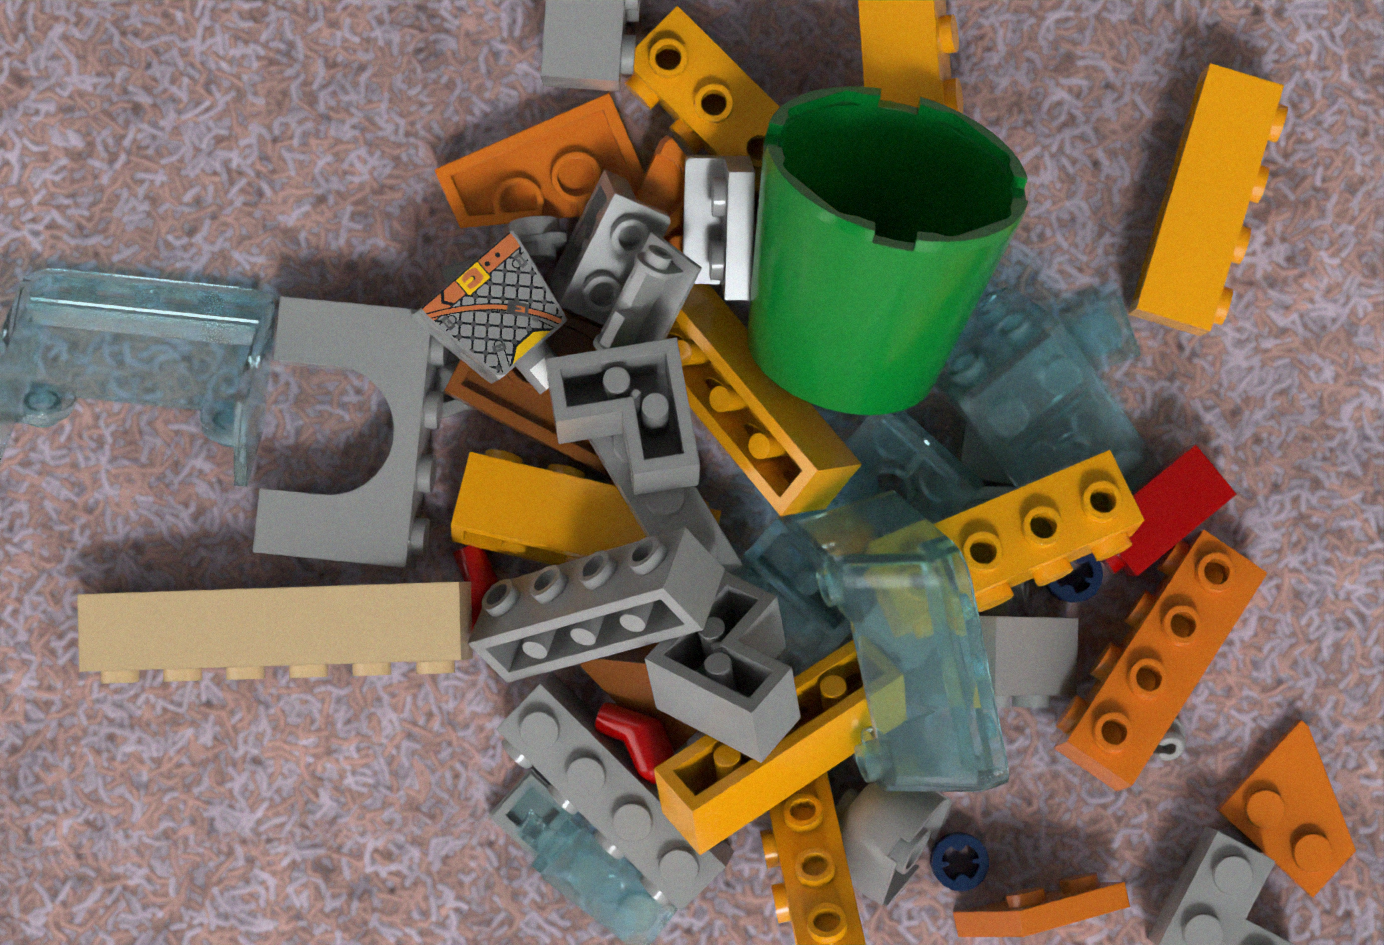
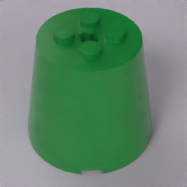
[747,86,1028,415]

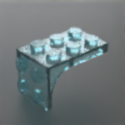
[934,286,1162,491]

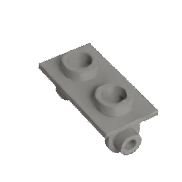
[593,232,702,350]

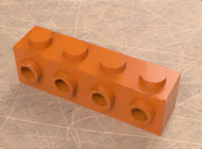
[1053,529,1268,792]

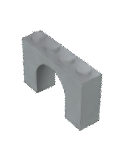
[253,296,449,569]

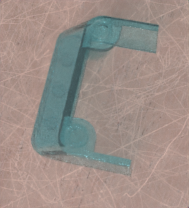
[0,268,275,487]
[797,490,1009,792]

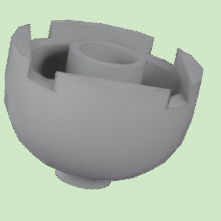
[835,774,952,906]

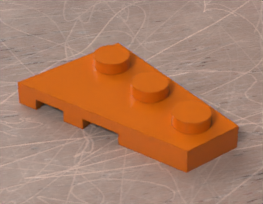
[434,93,645,228]

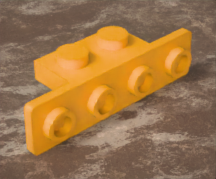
[760,772,866,945]

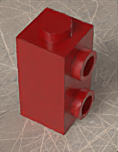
[1101,444,1237,576]

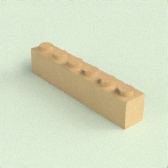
[77,582,473,684]

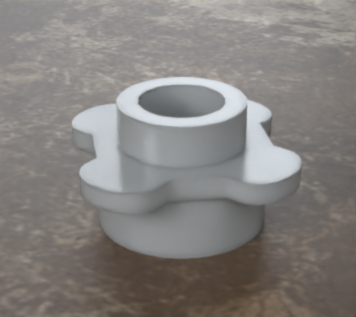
[509,216,568,264]

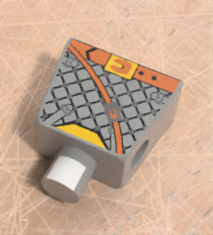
[411,230,567,394]

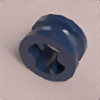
[1045,553,1103,603]
[930,832,990,891]

